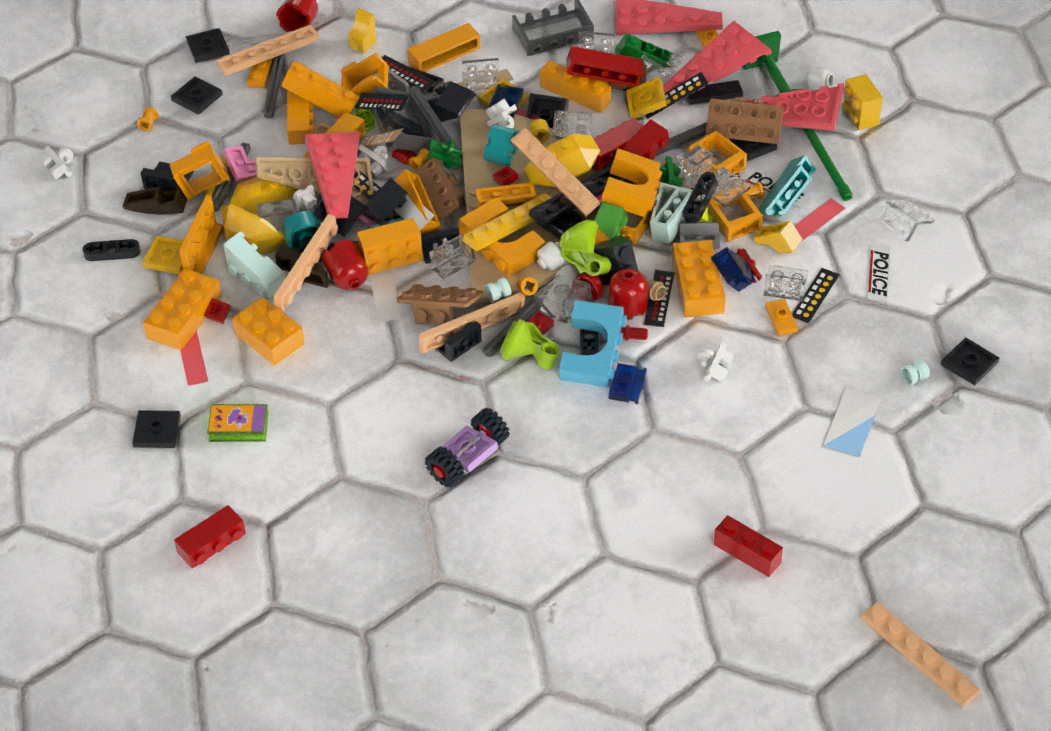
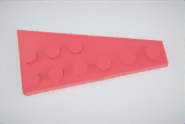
[615,0,723,35]
[663,21,772,93]
[746,83,844,131]
[305,132,360,219]

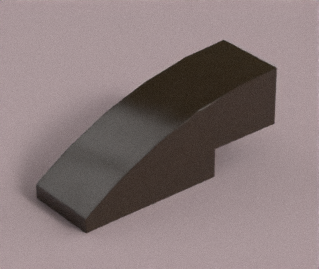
[122,187,187,215]
[275,244,329,288]

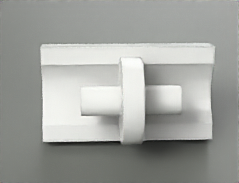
[485,99,517,128]
[357,144,391,177]
[40,145,73,180]
[293,184,317,213]
[698,342,734,381]

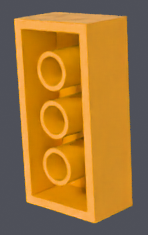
[672,240,725,318]
[143,268,222,350]

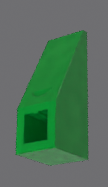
[615,33,673,67]

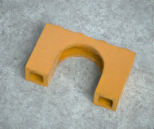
[600,148,662,217]
[459,197,546,277]

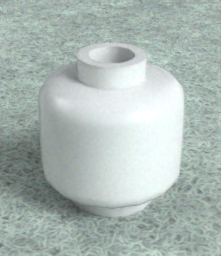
[805,67,834,90]
[536,241,565,271]

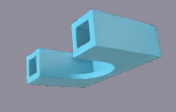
[559,300,627,387]

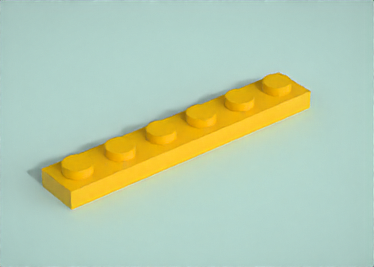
[463,193,551,252]

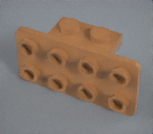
[706,97,784,144]
[413,158,466,223]
[396,284,483,325]

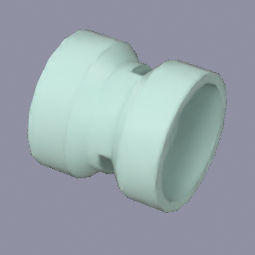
[485,277,511,303]
[901,359,930,386]

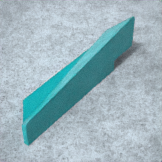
[758,155,816,217]

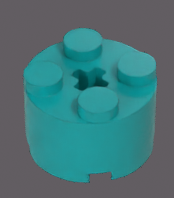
[484,124,520,167]
[282,210,321,251]

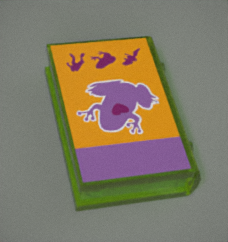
[207,404,269,442]

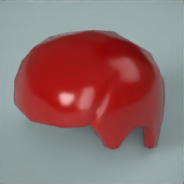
[573,272,604,302]

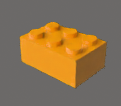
[357,218,423,275]
[232,297,305,366]

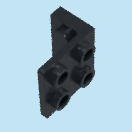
[140,162,194,192]
[436,317,482,362]

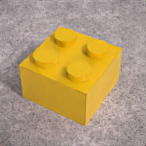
[841,74,883,130]

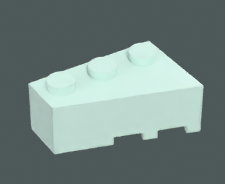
[650,182,695,245]
[223,231,285,299]

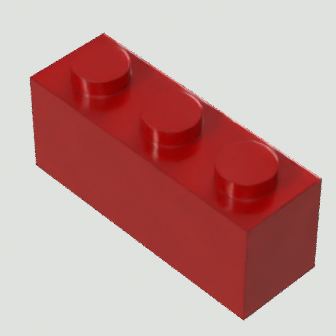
[613,119,670,160]
[174,505,246,569]
[714,515,783,577]

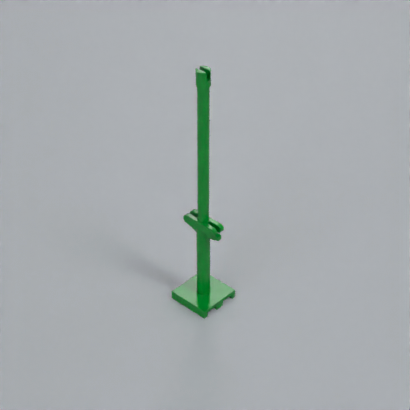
[743,31,853,201]

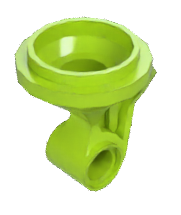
[559,220,611,276]
[500,319,560,370]

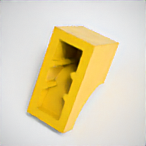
[348,8,376,54]
[753,221,802,254]

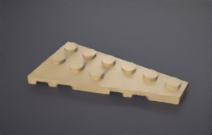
[255,157,374,205]

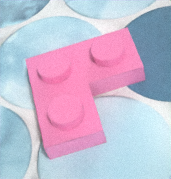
[223,146,257,182]

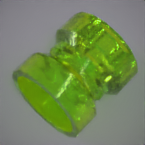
[356,109,375,132]

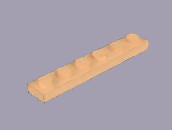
[216,25,319,76]
[511,128,600,217]
[273,214,338,312]
[418,292,525,354]
[861,602,980,707]

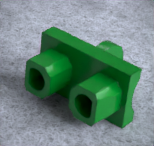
[427,139,462,169]
[659,156,683,187]

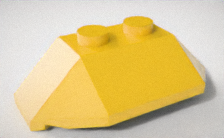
[524,134,600,187]
[229,177,298,214]
[221,204,287,254]

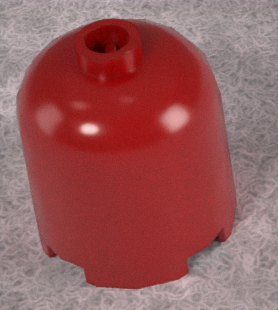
[276,0,318,33]
[322,240,368,290]
[608,268,648,320]

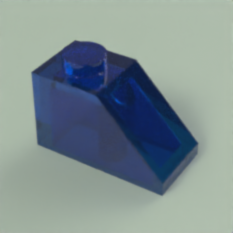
[711,247,755,292]

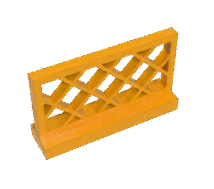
[179,195,224,275]

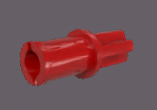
[735,248,762,283]
[621,325,648,341]

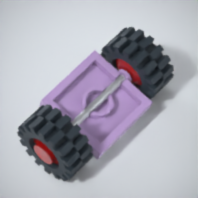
[425,408,510,487]

